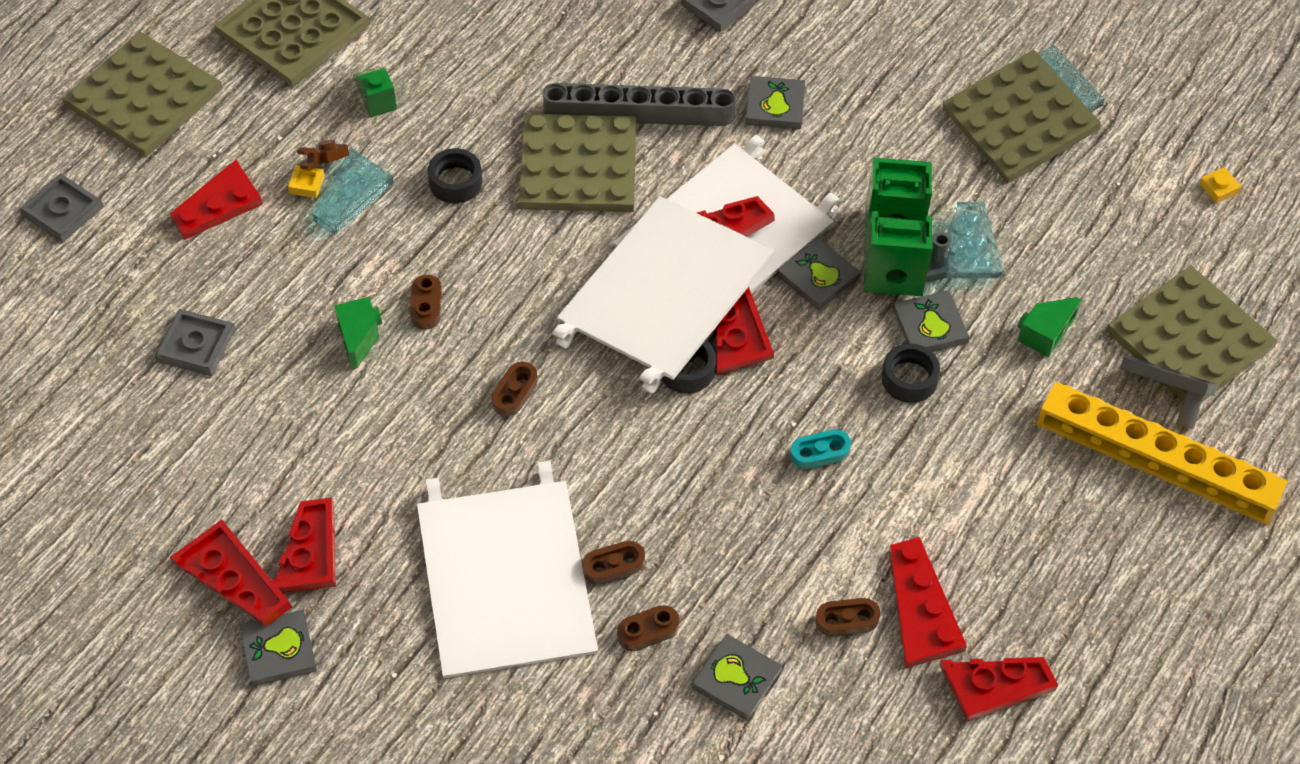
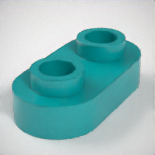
[790,429,851,469]

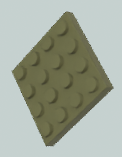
[214,0,370,87]
[62,31,223,157]
[943,49,1101,184]
[519,113,636,212]
[1106,265,1278,402]

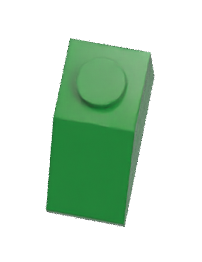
[353,67,397,117]
[334,297,382,369]
[1017,297,1081,357]

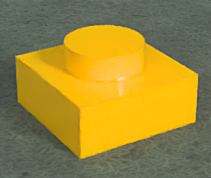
[288,165,325,198]
[1200,167,1242,204]

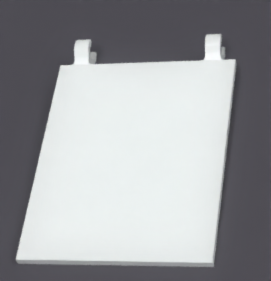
[613,135,839,294]
[553,196,775,394]
[417,461,598,679]

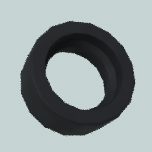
[427,148,483,204]
[661,340,716,394]
[881,343,941,403]

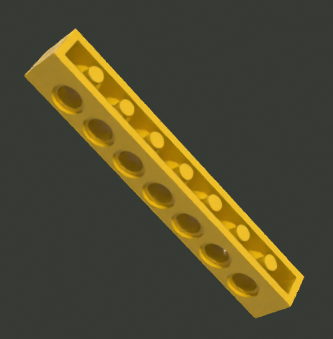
[1036,381,1288,525]

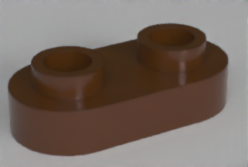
[410,275,442,330]
[492,362,538,416]
[583,541,645,584]
[815,598,880,636]
[617,605,680,651]

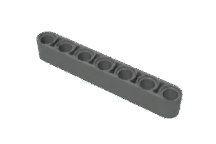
[542,83,736,126]

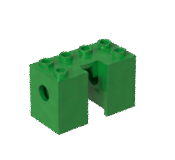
[863,157,932,297]

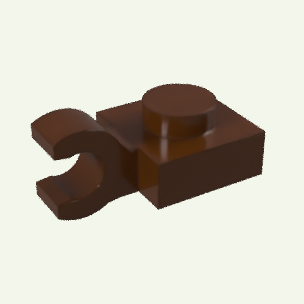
[297,140,349,170]

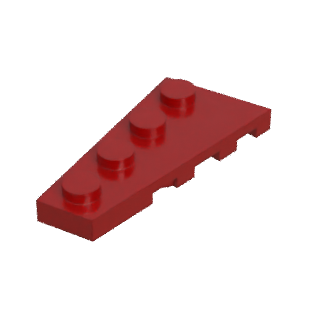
[170,519,292,627]
[889,537,967,669]

